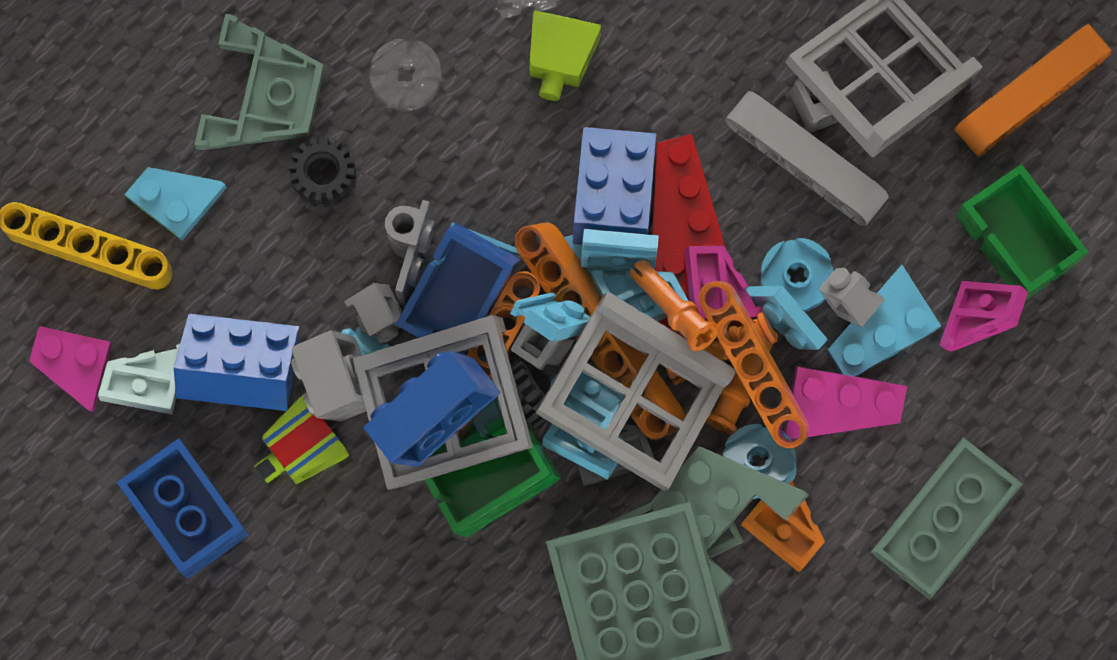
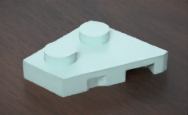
[98,344,180,414]

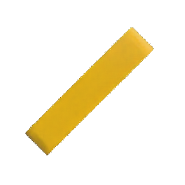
[0,202,173,290]

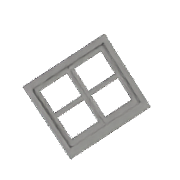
[785,0,983,158]
[536,292,736,491]
[353,315,533,490]

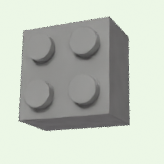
[291,330,366,422]

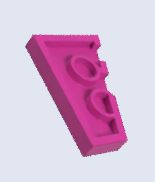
[784,366,907,439]

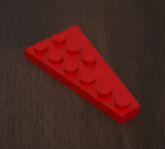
[652,134,743,365]

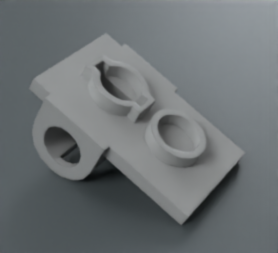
[385,200,435,306]

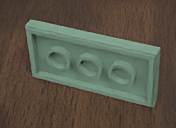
[871,437,1022,600]

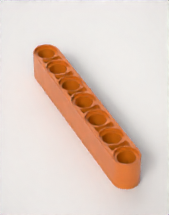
[515,222,685,439]

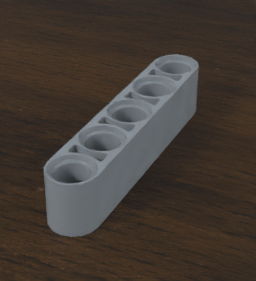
[725,91,889,226]

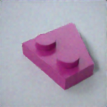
[684,246,763,321]
[940,281,1028,352]
[29,326,112,412]

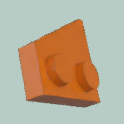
[741,478,825,573]

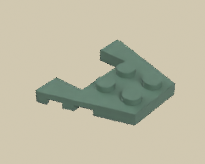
[194,14,325,150]
[650,447,809,598]

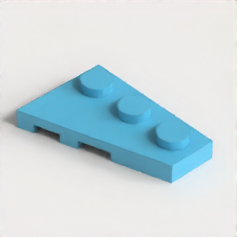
[827,265,941,377]

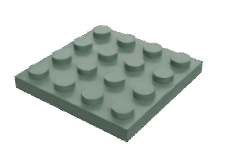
[546,501,733,660]

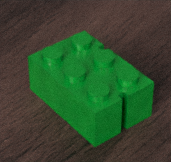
[956,164,1089,300]
[425,416,561,538]

